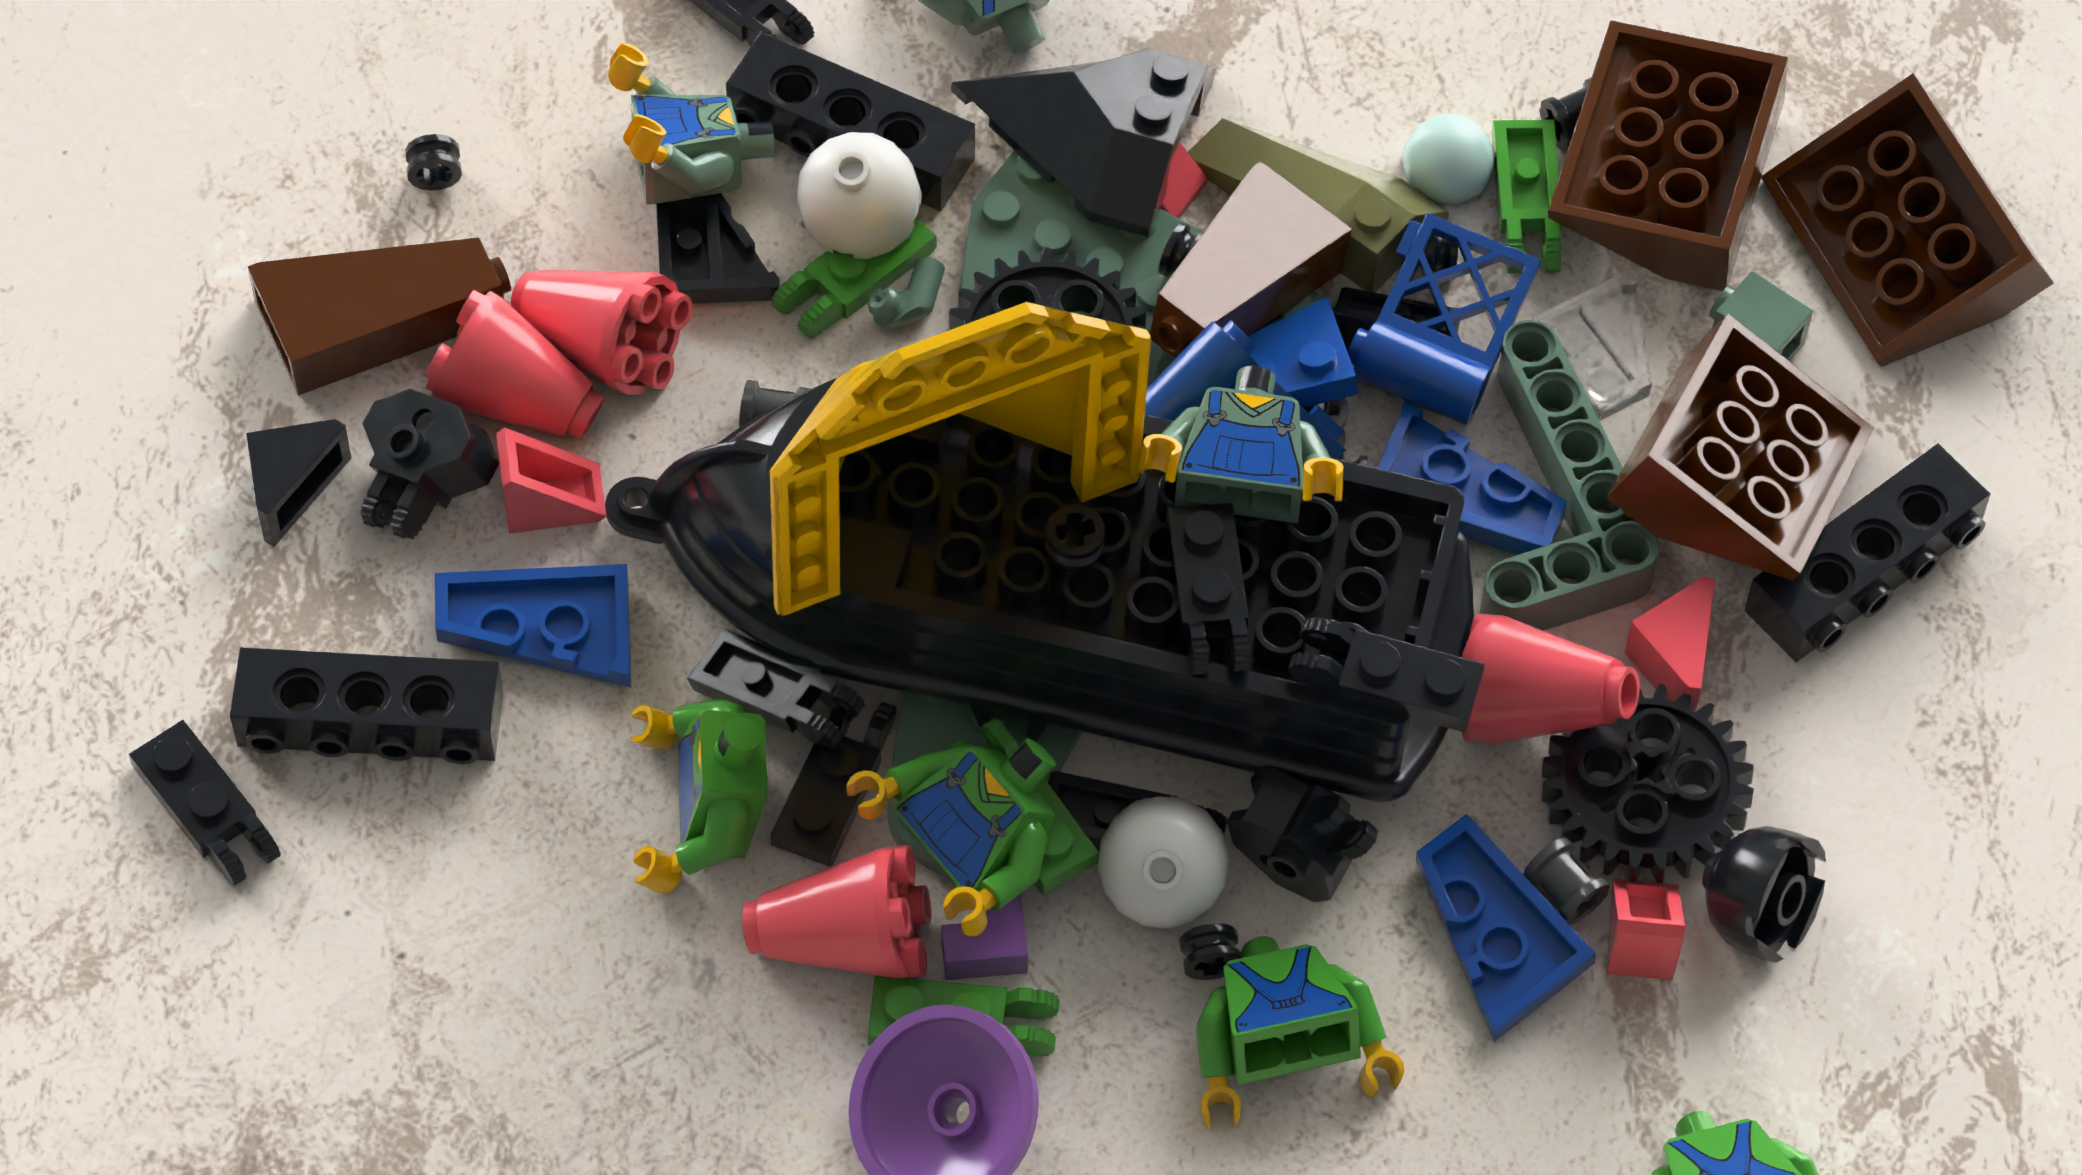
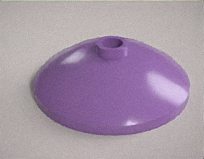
[849,1005,1039,1175]

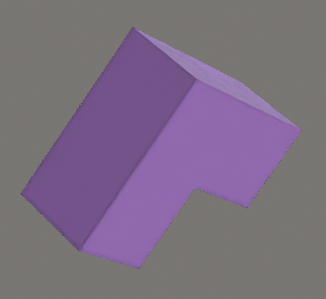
[941,894,1028,980]

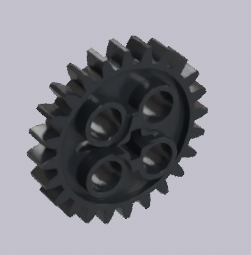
[946,247,1150,334]
[1541,684,1754,883]

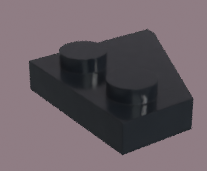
[656,193,780,304]

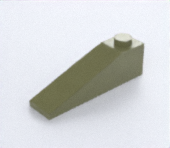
[1188,118,1449,292]

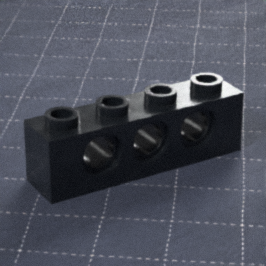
[726,31,975,212]
[1744,443,1991,663]
[230,647,503,764]

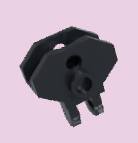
[360,389,500,539]
[1227,767,1379,902]

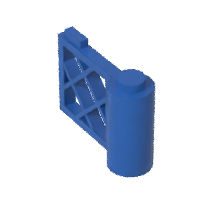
[1348,213,1541,426]
[1145,320,1346,459]

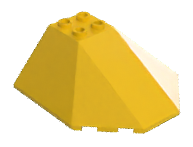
[770,302,1151,616]

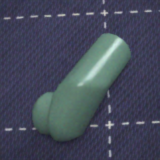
[868,257,945,330]

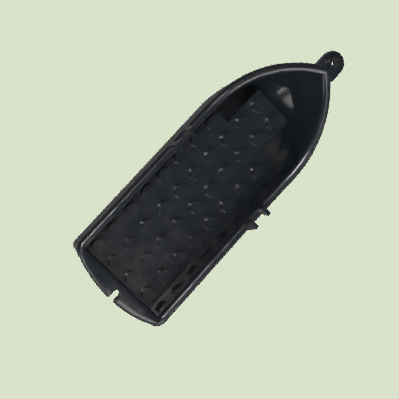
[605,376,1474,802]

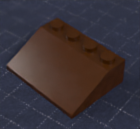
[1548,20,1788,291]
[1761,73,2054,367]
[1606,313,1874,581]

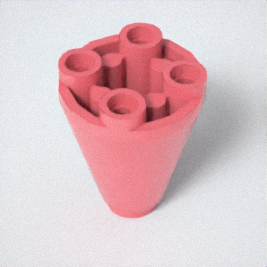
[511,270,692,395]
[425,290,605,440]
[1462,613,1640,745]
[742,845,932,979]

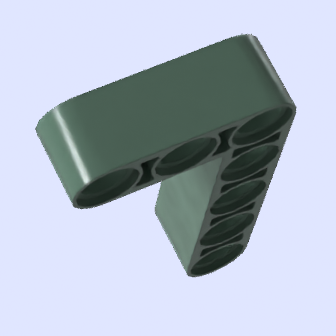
[1479,320,1660,631]

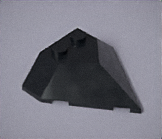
[951,48,1216,237]

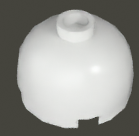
[797,132,922,259]
[1097,796,1229,929]

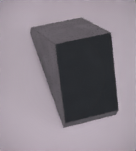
[246,419,352,547]

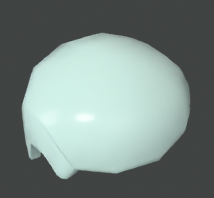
[1400,114,1495,205]

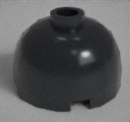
[1702,826,1826,963]

